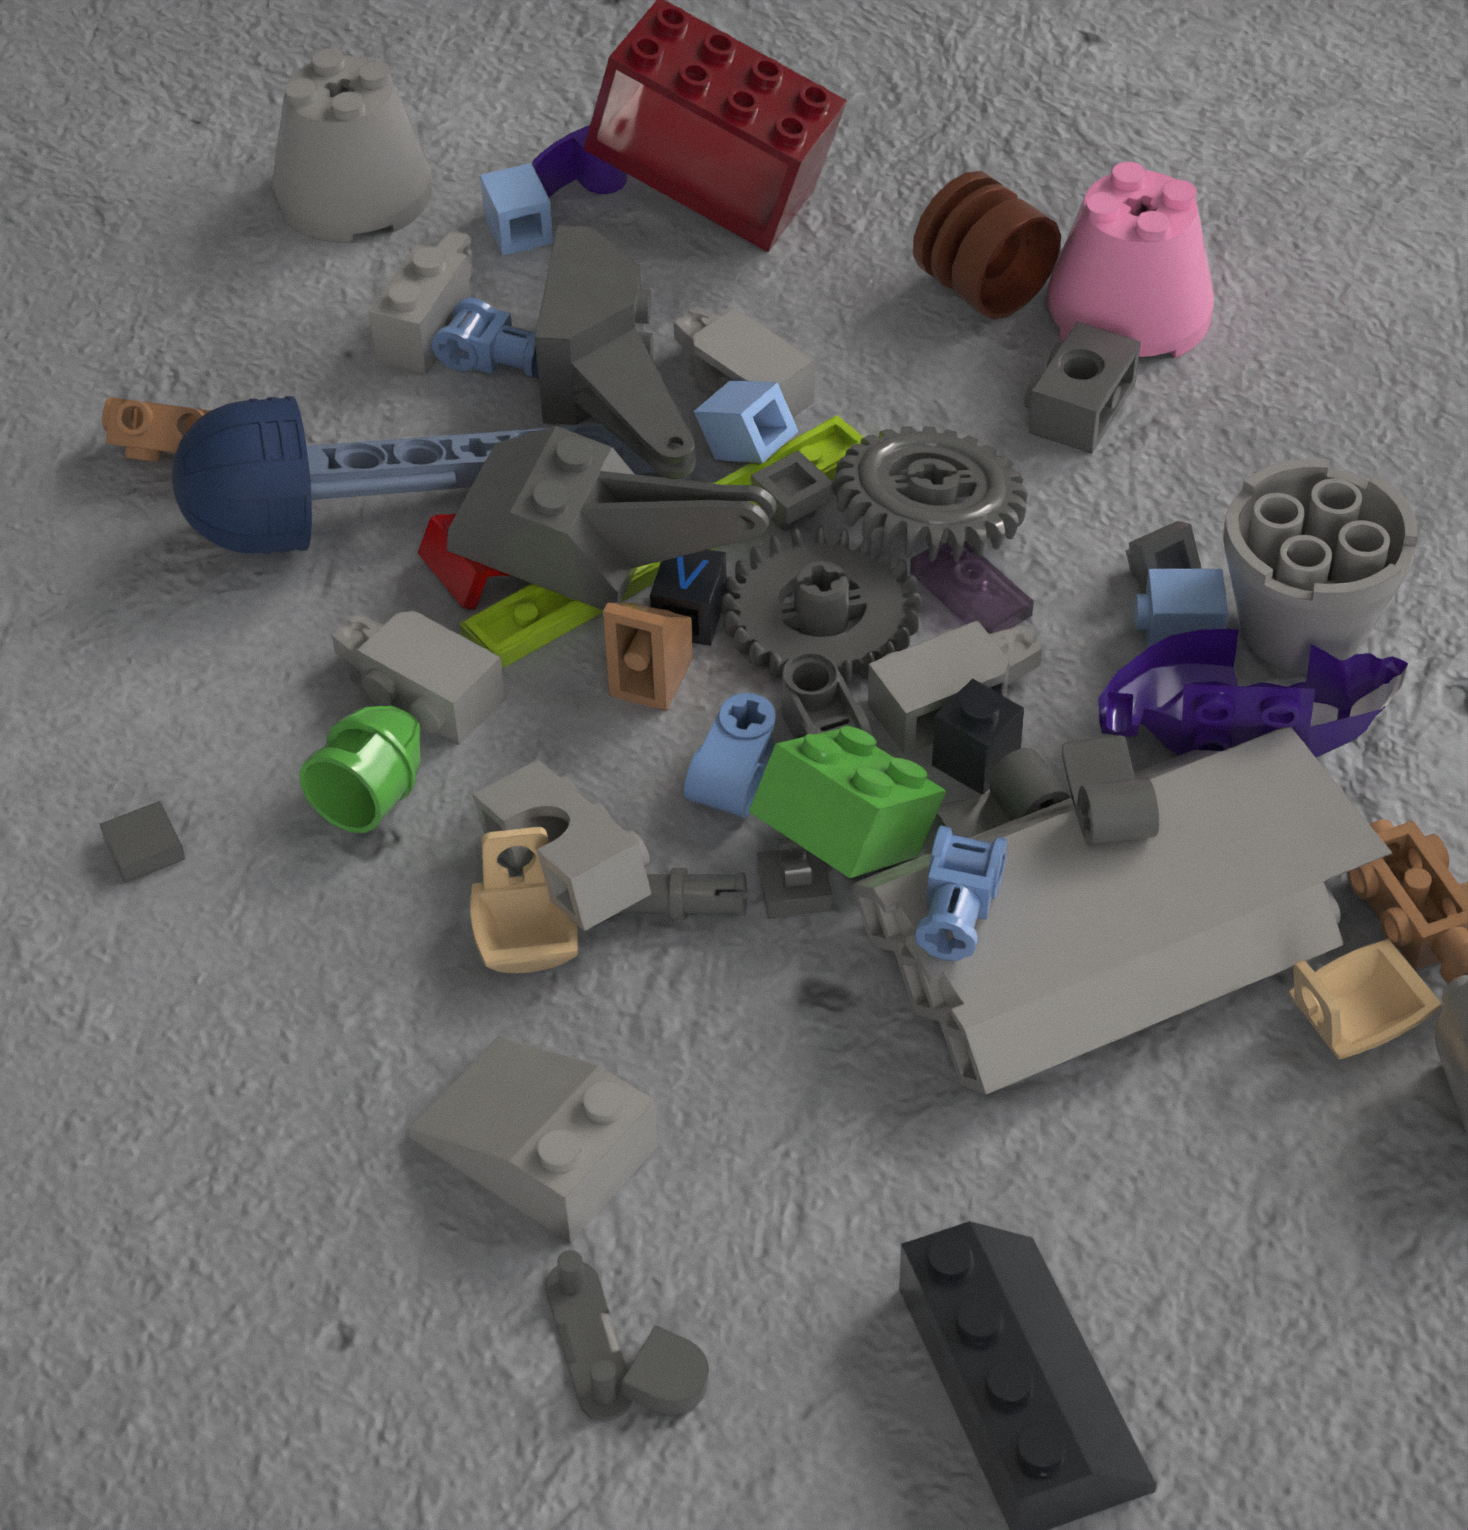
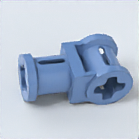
[431,297,538,378]
[915,825,1008,961]

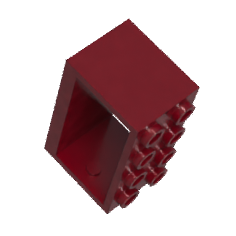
[583,0,848,252]

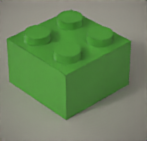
[748,726,946,878]

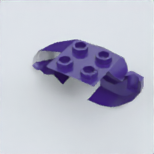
[1098,629,1408,758]

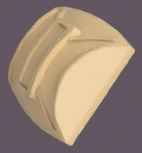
[470,827,578,973]
[1289,938,1442,1060]

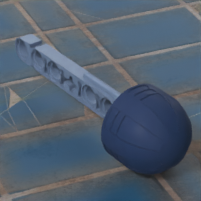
[172,396,657,554]

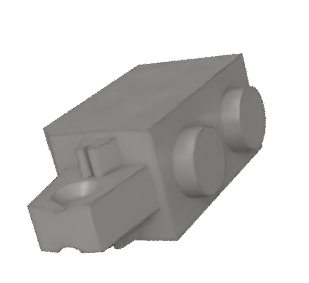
[368,230,473,375]
[674,306,814,417]
[332,611,506,745]
[868,620,1042,755]

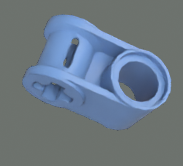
[684,693,776,818]

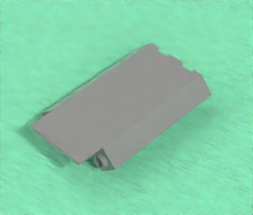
[851,727,1392,1095]

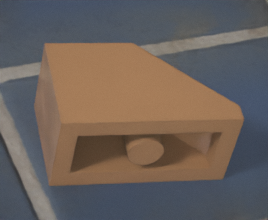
[603,603,693,711]

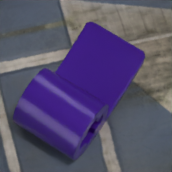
[532,125,627,198]

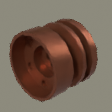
[913,171,1061,319]

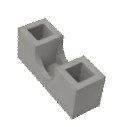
[472,759,652,931]

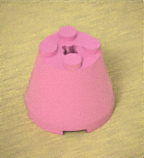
[1047,162,1214,358]

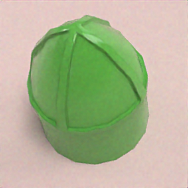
[299,705,421,833]

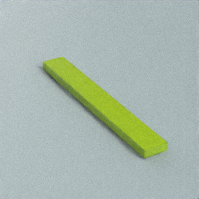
[459,415,864,669]

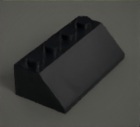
[899,1221,1157,1530]

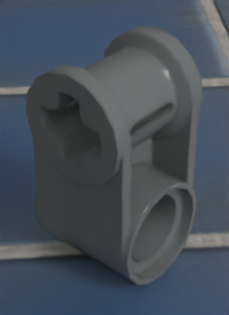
[782,651,873,739]

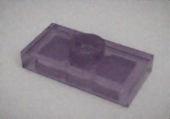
[910,541,1034,634]

